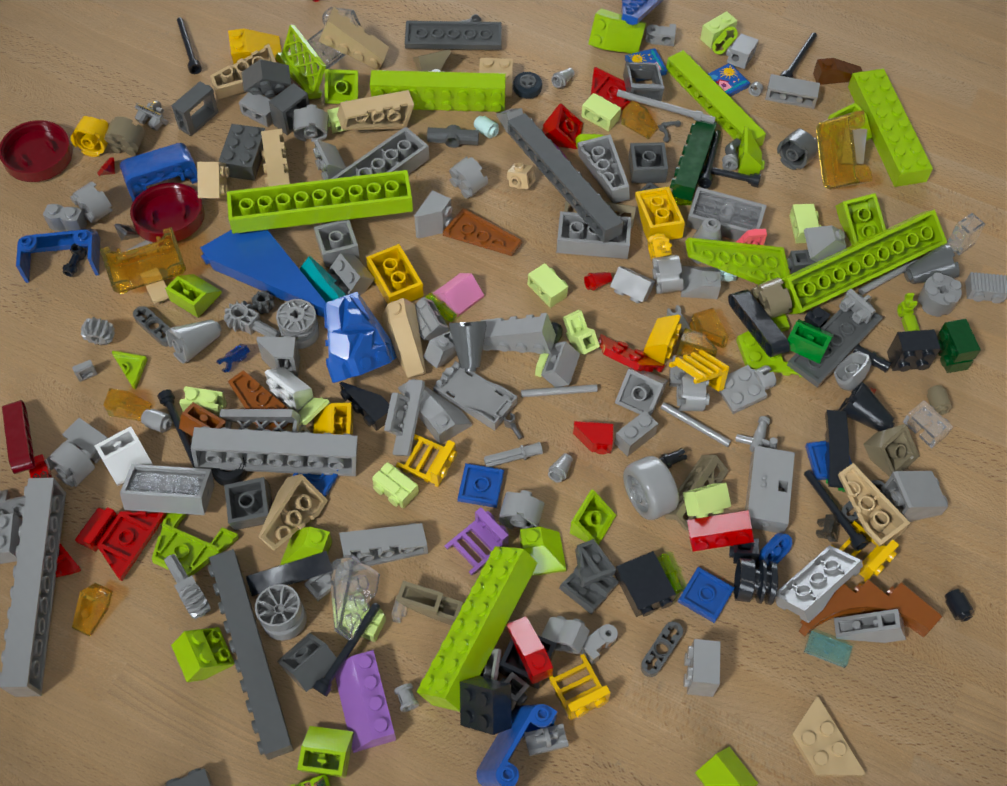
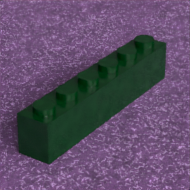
[670,120,717,201]

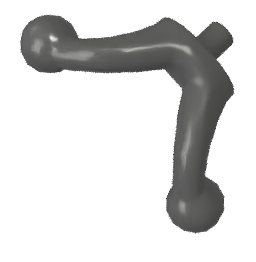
[658,120,681,143]

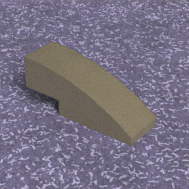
[396,581,463,625]

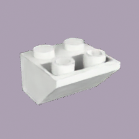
[265,367,314,413]
[94,426,153,486]

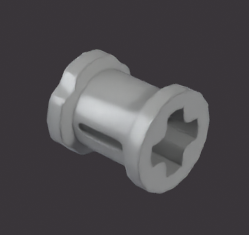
[394,683,419,712]

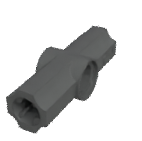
[427,125,479,148]

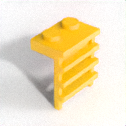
[669,350,729,392]
[396,434,457,487]
[831,521,899,582]
[548,654,611,720]

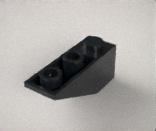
[339,382,389,431]

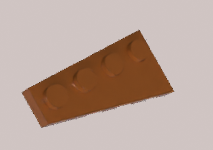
[443,208,522,256]
[228,370,291,432]

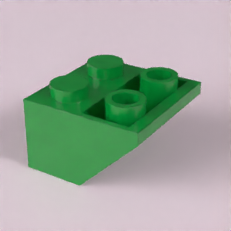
[788,319,834,363]

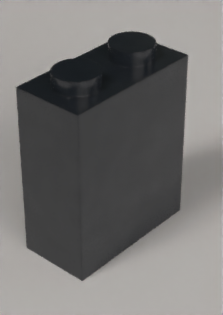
[614,551,676,617]

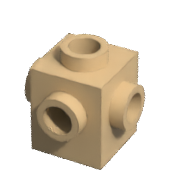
[507,163,535,189]

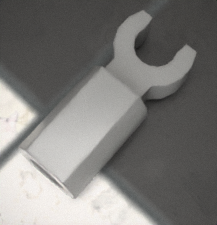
[666,305,692,337]

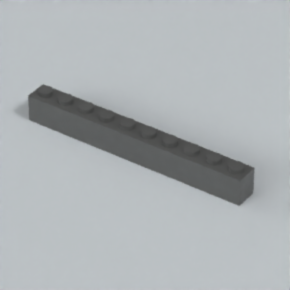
[508,113,623,243]
[208,549,294,760]

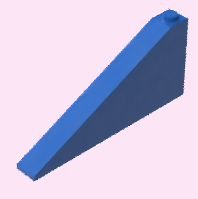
[200,230,326,317]

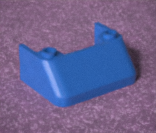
[16,229,100,283]

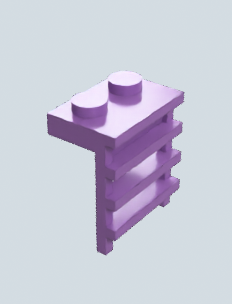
[444,507,509,576]

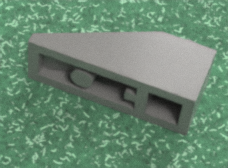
[834,609,906,643]

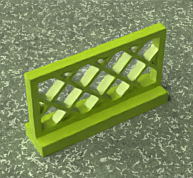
[276,25,326,99]

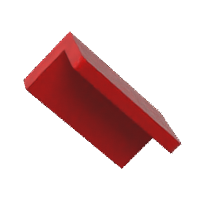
[75,507,117,552]

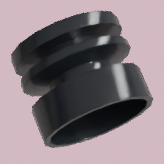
[734,557,778,605]

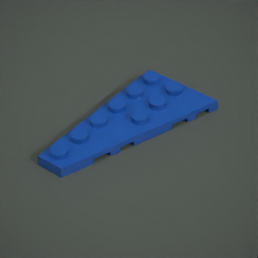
[621,0,663,25]

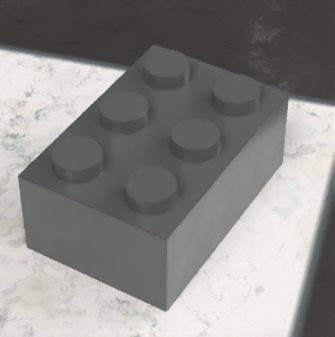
[218,124,265,181]

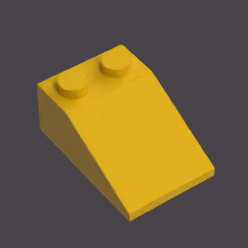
[228,28,282,64]
[635,187,685,241]

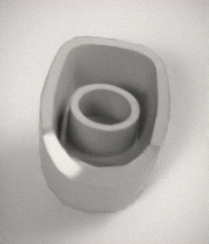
[834,352,872,391]

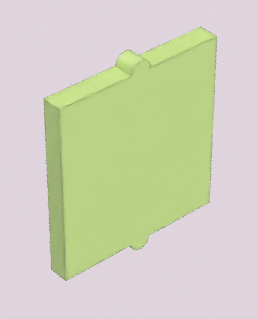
[298,397,330,425]

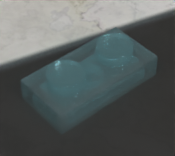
[804,631,852,668]

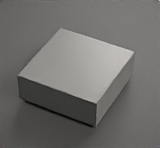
[72,360,97,382]

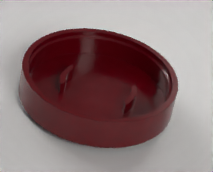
[0,120,73,182]
[130,183,205,244]

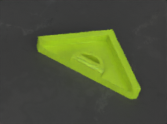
[112,351,148,389]

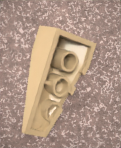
[382,298,426,379]
[838,463,910,547]
[259,474,328,550]

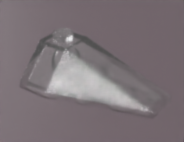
[330,554,380,641]

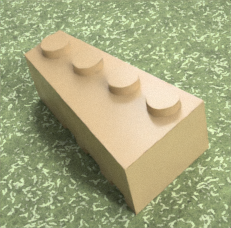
[319,7,389,70]
[210,44,276,100]
[337,90,414,130]
[261,129,291,187]

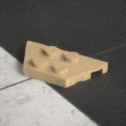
[791,697,866,777]

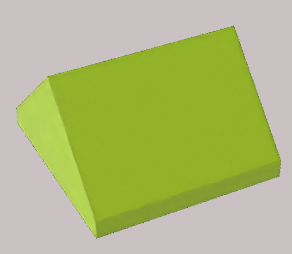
[570,490,616,545]
[695,746,758,786]

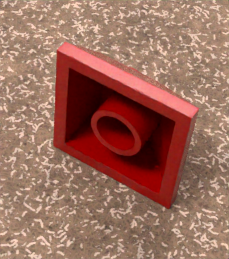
[542,103,583,149]

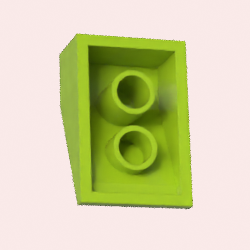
[588,8,646,54]
[835,193,886,245]

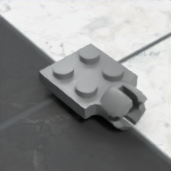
[719,365,777,414]

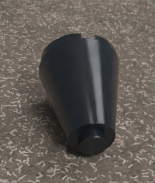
[838,382,895,432]

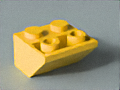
[644,315,682,364]
[313,403,354,435]

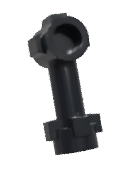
[62,244,86,277]

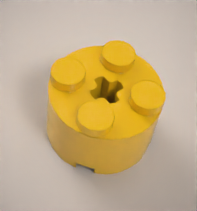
[71,116,109,157]

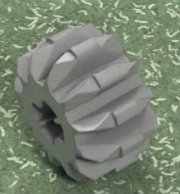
[81,317,115,346]

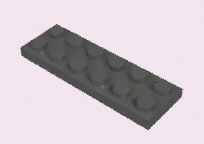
[405,21,502,50]
[787,309,883,388]

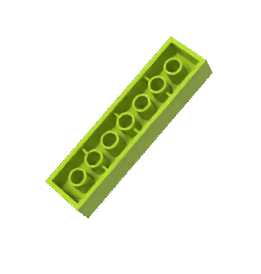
[848,68,933,187]
[370,70,506,112]
[417,546,538,712]

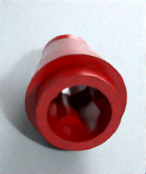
[584,272,612,291]

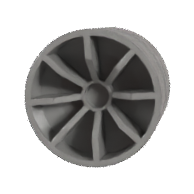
[255,584,307,641]

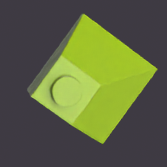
[325,69,358,104]
[738,126,765,175]
[280,526,332,565]
[519,527,566,576]

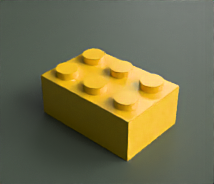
[366,244,424,304]

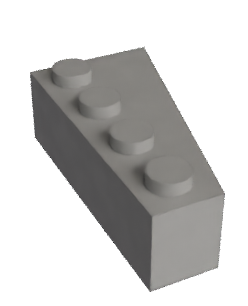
[577,134,630,203]

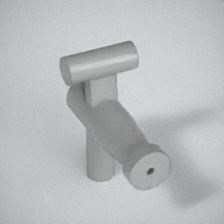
[736,416,777,452]

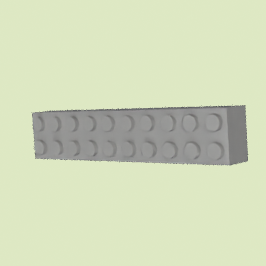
[0,478,66,697]

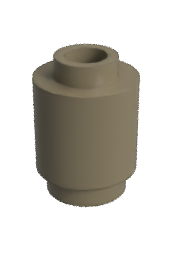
[927,385,952,415]

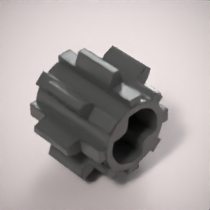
[251,290,275,314]

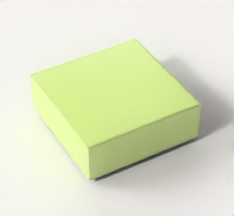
[535,353,549,377]

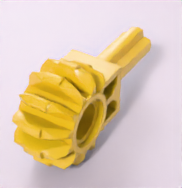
[647,233,672,260]

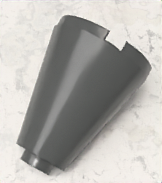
[904,244,960,284]
[449,321,487,372]

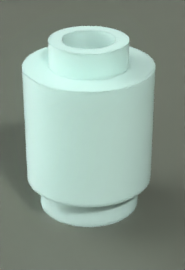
[474,116,499,138]

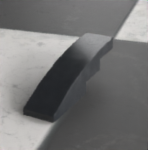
[825,410,850,488]
[245,551,333,596]

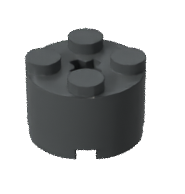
[777,128,819,170]

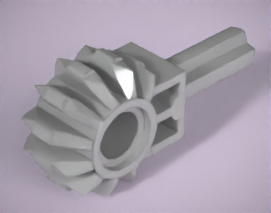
[224,300,280,337]
[164,554,210,619]

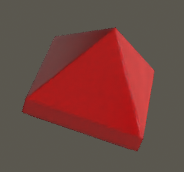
[97,157,115,176]

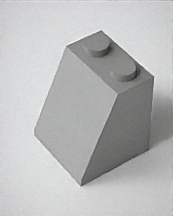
[884,471,948,522]

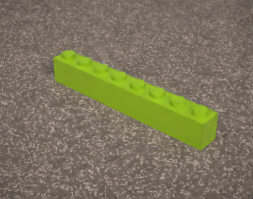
[666,50,766,147]

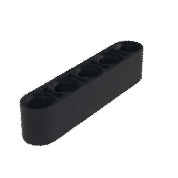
[728,289,790,357]

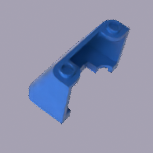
[120,143,198,201]
[476,704,558,786]

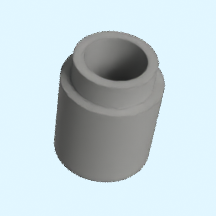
[141,409,172,433]

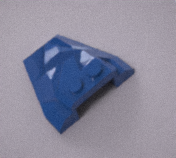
[324,292,397,383]

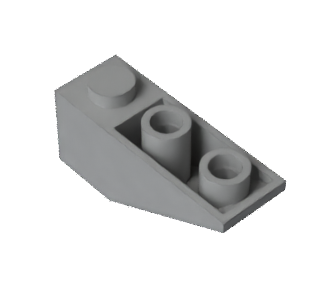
[423,331,457,368]

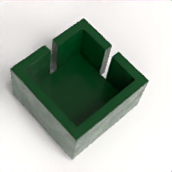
[937,319,981,373]

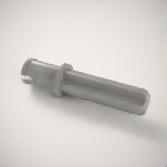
[484,442,543,467]

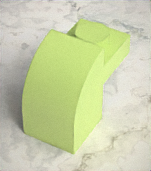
[562,310,600,354]

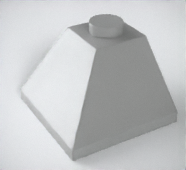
[804,225,846,262]
[681,265,721,299]
[615,368,668,416]

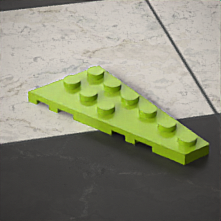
[685,238,790,285]

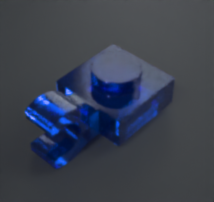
[216,343,250,373]

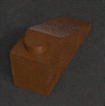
[813,58,863,85]

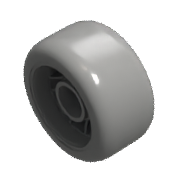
[623,456,679,520]

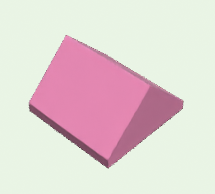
[433,273,484,317]

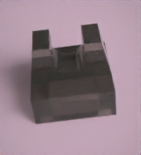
[816,514,840,542]

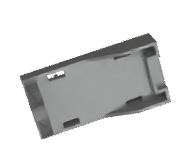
[433,361,518,431]
[775,545,863,623]

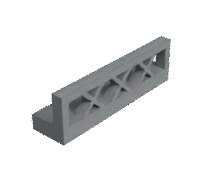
[219,409,301,433]

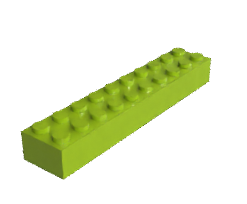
[227,170,413,234]
[781,209,947,314]

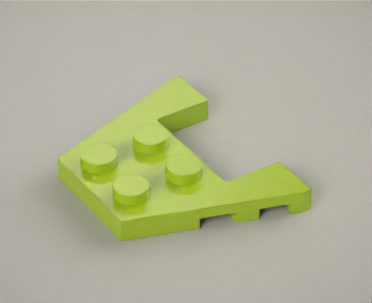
[736,314,802,377]
[152,513,239,577]

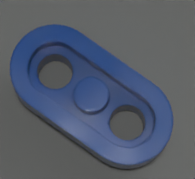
[759,533,792,564]

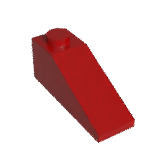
[506,616,553,684]

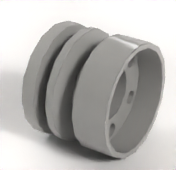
[276,299,319,349]

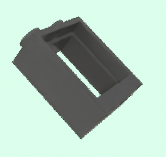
[623,62,664,101]
[171,81,219,136]

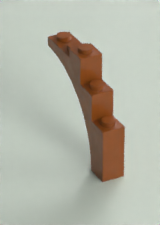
[799,579,943,638]

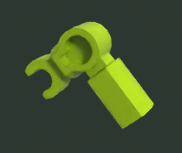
[897,293,920,331]

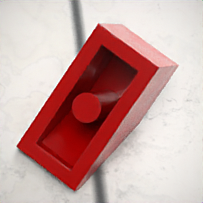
[573,421,613,455]

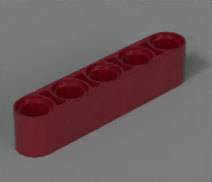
[2,400,36,474]

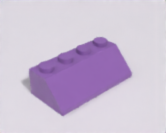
[335,650,396,753]

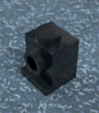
[804,306,830,329]
[729,538,759,568]

